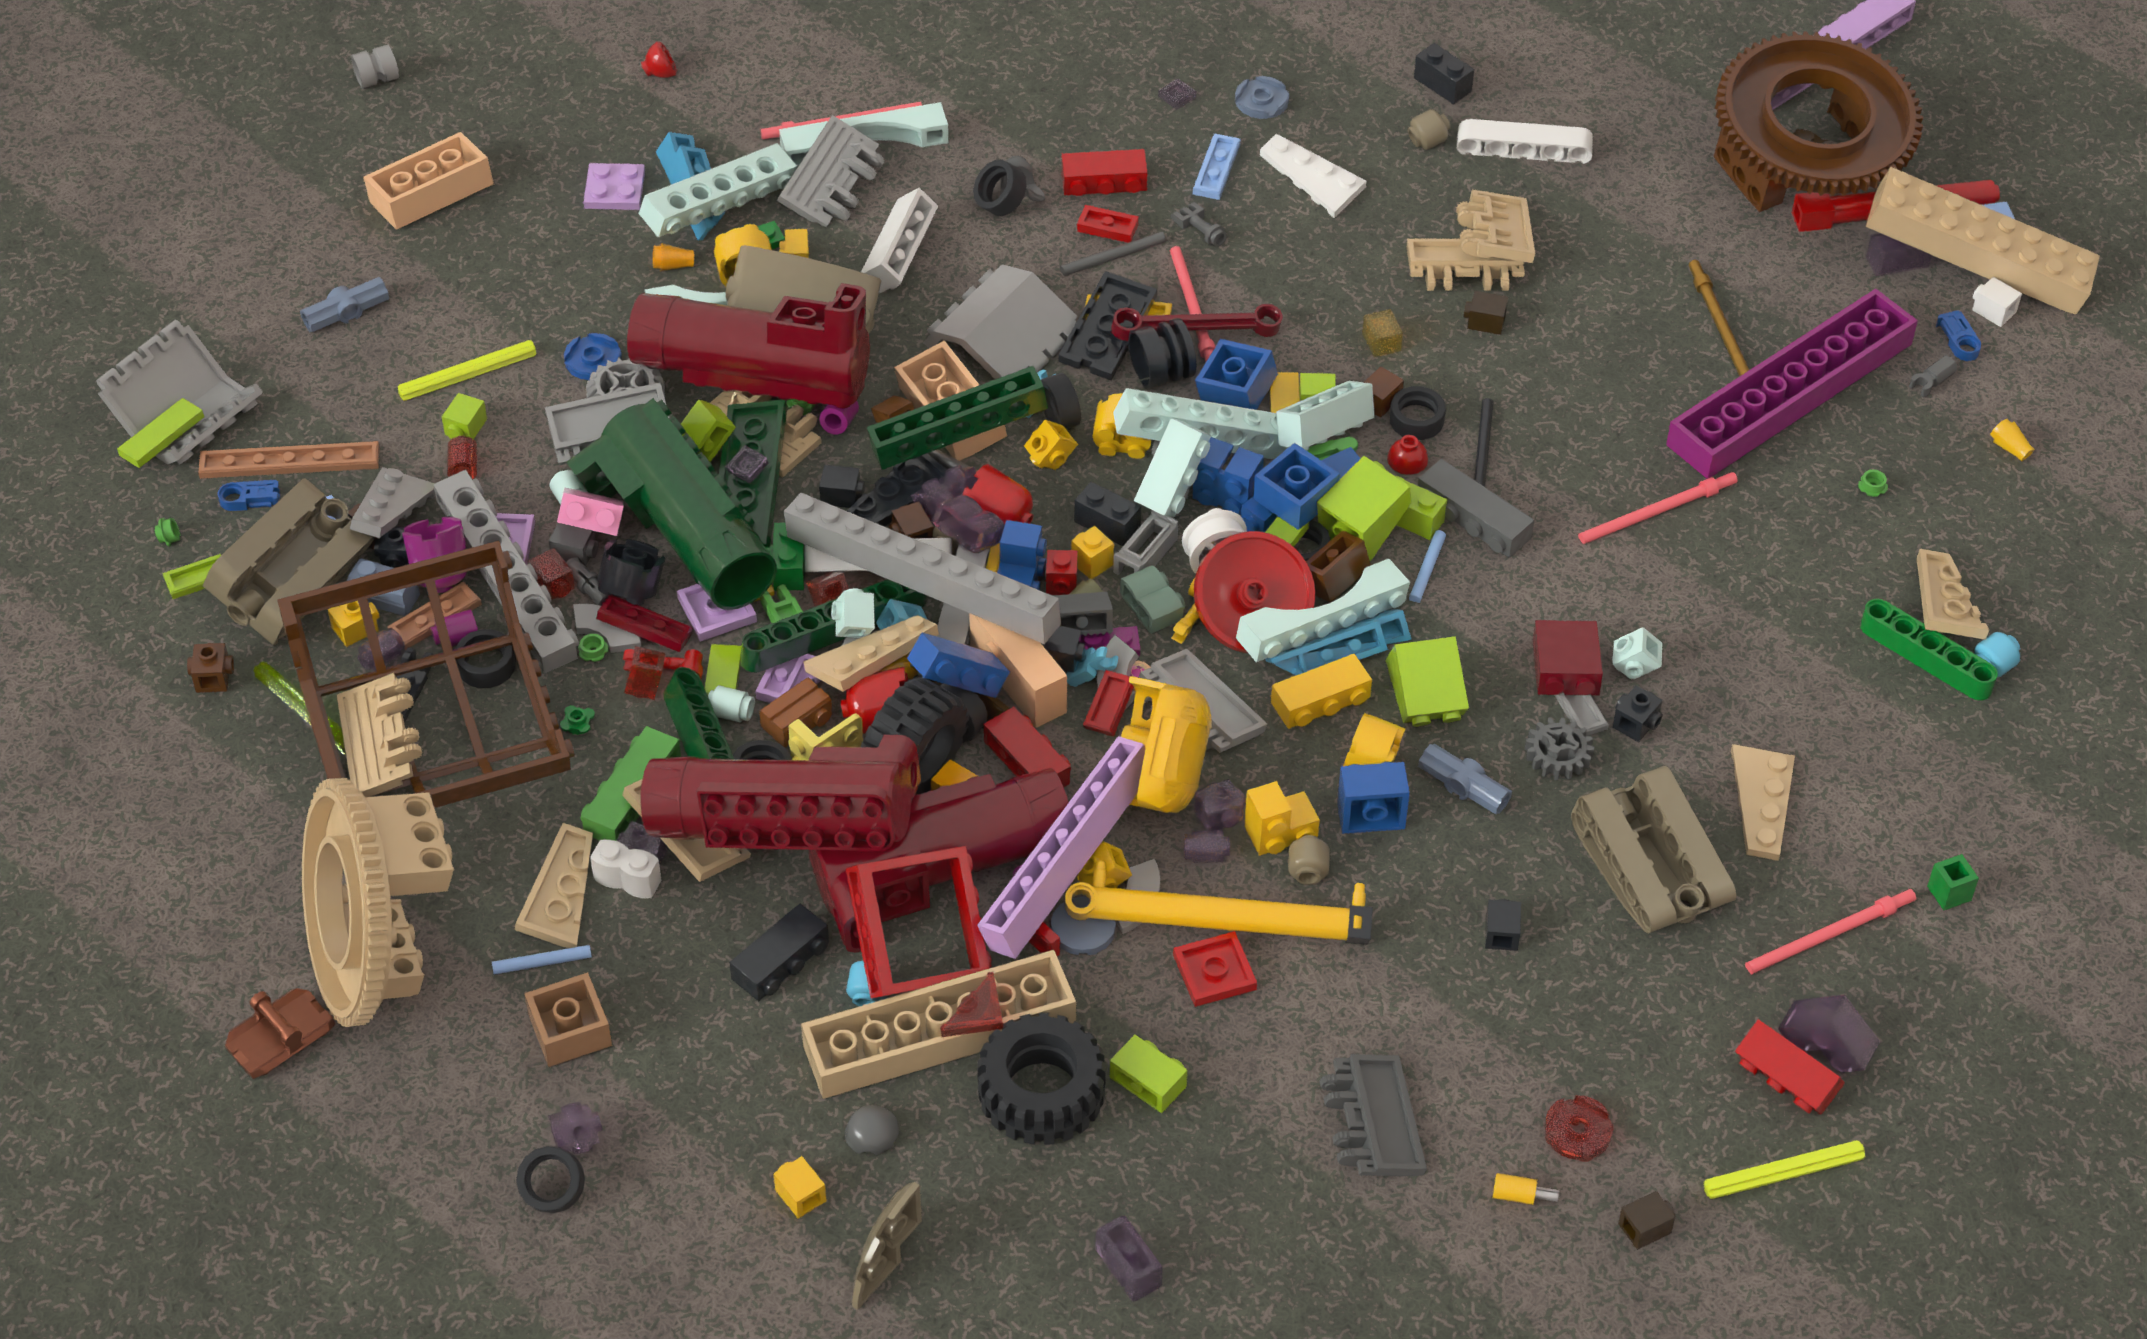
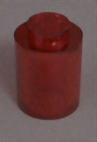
[447,436,477,480]

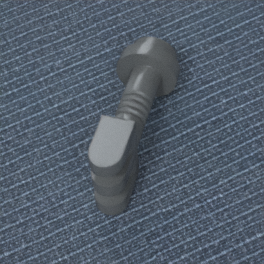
[1171,202,1227,247]

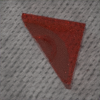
[941,972,1003,1038]

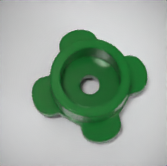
[560,705,595,735]

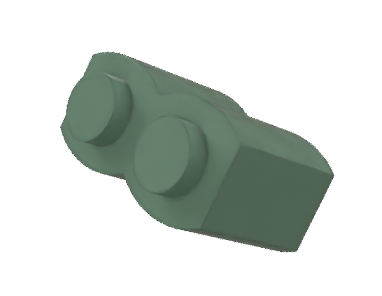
[1120,565,1185,634]

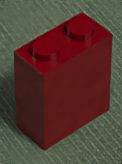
[1533,620,1603,695]

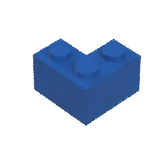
[997,520,1047,590]

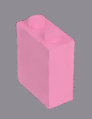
[557,487,624,536]

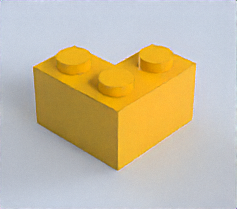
[1245,781,1320,856]

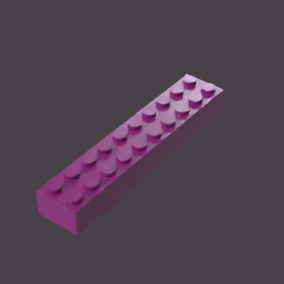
[1666,288,1918,479]

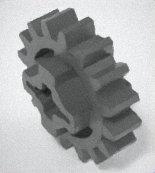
[1525,717,1594,780]

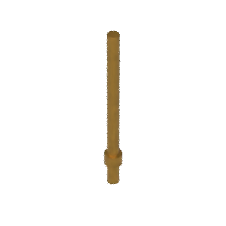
[1688,260,1749,376]

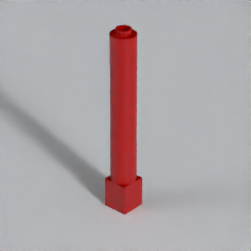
[1792,180,2000,232]

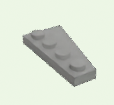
[350,467,435,538]

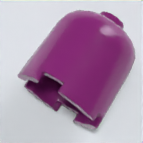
[402,517,467,593]

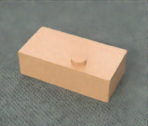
[363,132,493,230]
[894,341,1007,461]
[969,613,1067,728]

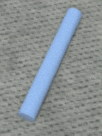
[1409,530,1446,603]
[492,945,592,975]

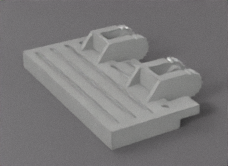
[777,115,885,227]
[545,383,669,465]
[1139,649,1267,753]

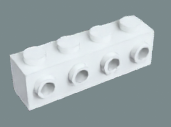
[861,188,938,293]

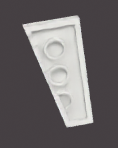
[1260,134,1367,218]

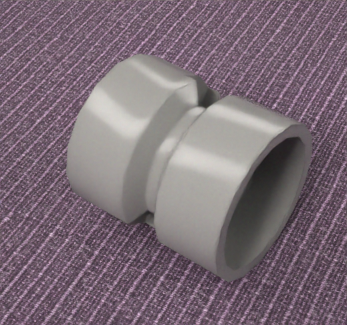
[351,45,399,89]

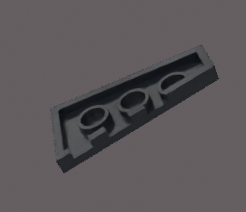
[847,453,953,526]

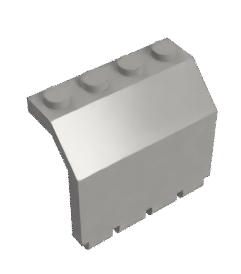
[923,265,1078,379]
[96,320,263,465]

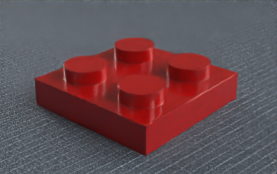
[1173,931,1257,1007]

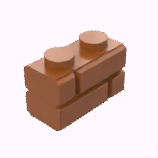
[759,677,832,747]

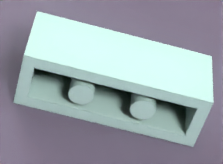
[1134,418,1211,517]

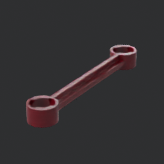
[1111,304,1283,341]

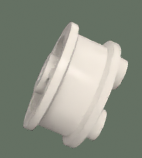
[1182,508,1247,573]

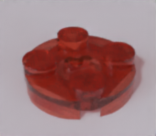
[1544,1096,1613,1162]

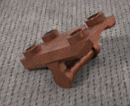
[225,988,336,1079]

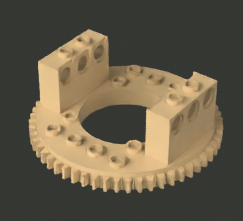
[302,778,454,1027]

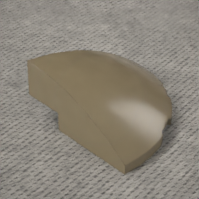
[852,1182,922,1310]

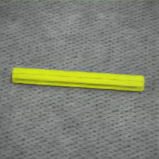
[398,340,536,401]
[1704,1140,1865,1199]

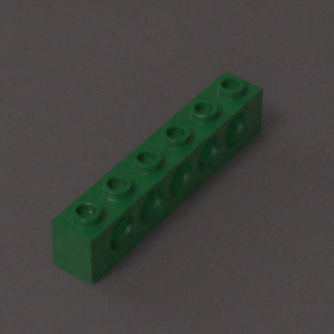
[867,366,1048,470]

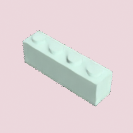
[1276,381,1374,451]

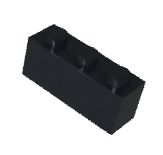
[729,903,829,1002]

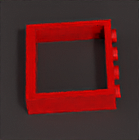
[846,846,992,999]

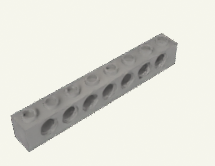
[433,470,579,673]

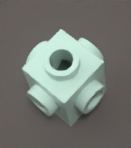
[1612,627,1662,679]

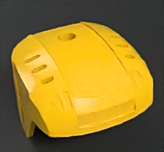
[1121,676,1212,813]

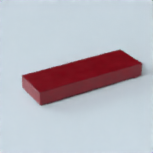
[596,595,694,652]

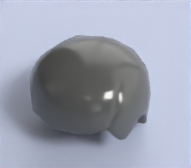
[845,1105,899,1155]

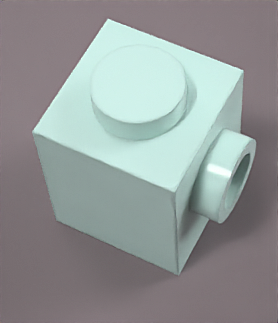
[831,588,875,638]

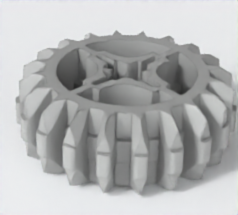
[586,357,665,398]

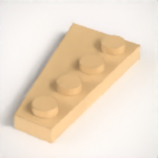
[1731,744,1795,861]

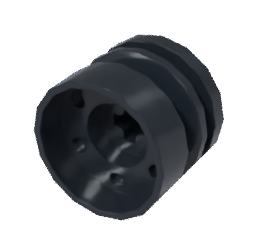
[1128,318,1197,389]

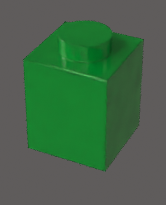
[1927,854,1979,911]

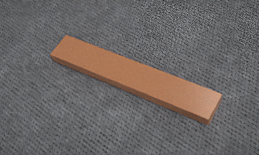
[198,441,380,479]

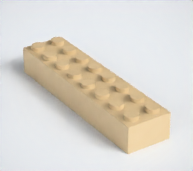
[1866,167,2100,314]
[801,950,1076,1099]

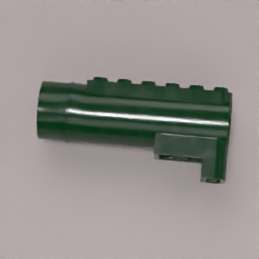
[566,398,777,610]

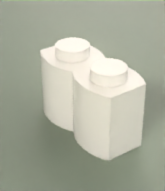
[590,839,661,898]

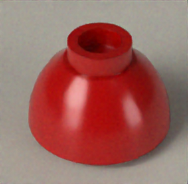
[641,41,677,78]
[1387,435,1428,475]

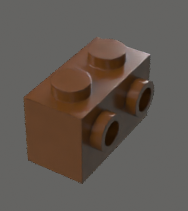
[1306,531,1371,603]

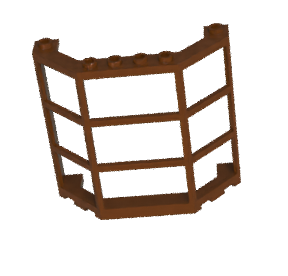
[277,541,575,808]

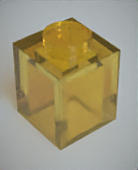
[1362,309,1403,357]

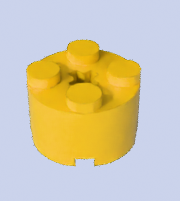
[714,224,772,287]
[1093,393,1152,459]
[1343,713,1405,766]

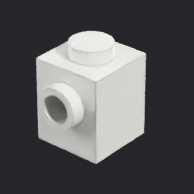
[1972,277,2022,327]

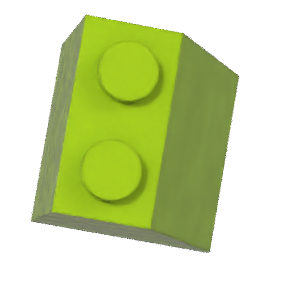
[1317,456,1411,561]
[1385,636,1469,727]

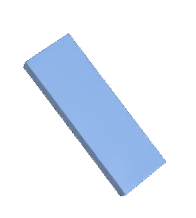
[1193,134,1241,200]

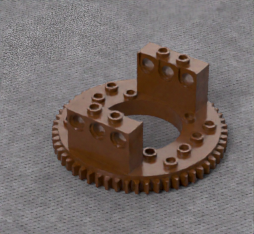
[1713,31,1923,212]

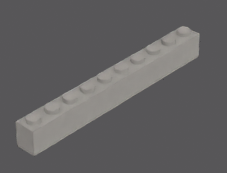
[784,493,1061,644]

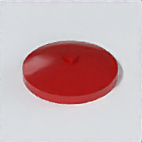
[1194,531,1315,654]

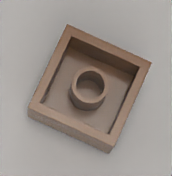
[524,972,612,1067]

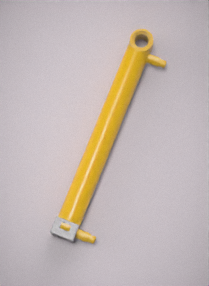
[1065,860,1373,945]

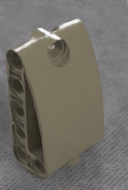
[726,245,882,333]
[203,478,375,646]
[1571,766,1736,933]

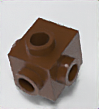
[187,643,234,693]

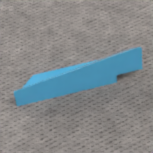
[656,132,725,241]
[1265,609,1411,676]

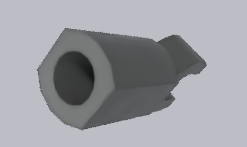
[1909,355,1957,397]

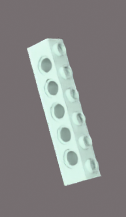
[639,143,797,237]
[1113,388,1288,459]

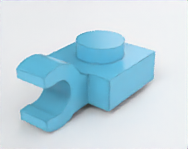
[1066,647,1119,687]

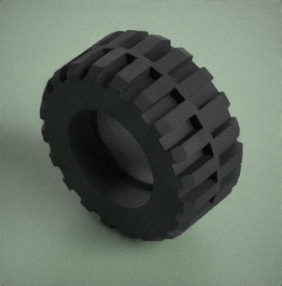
[861,678,969,795]
[977,1013,1106,1145]

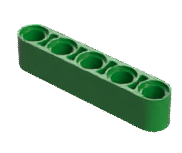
[1861,599,1998,701]

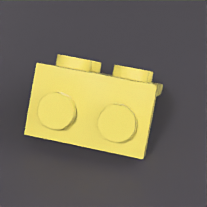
[788,713,863,760]

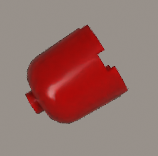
[957,464,1034,534]
[841,667,909,734]

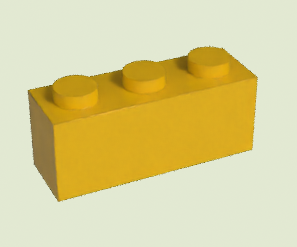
[1271,654,1372,729]

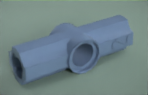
[300,277,389,332]
[1418,744,1512,814]

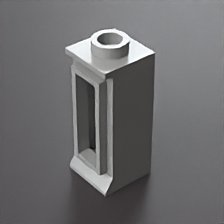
[1113,510,1178,575]

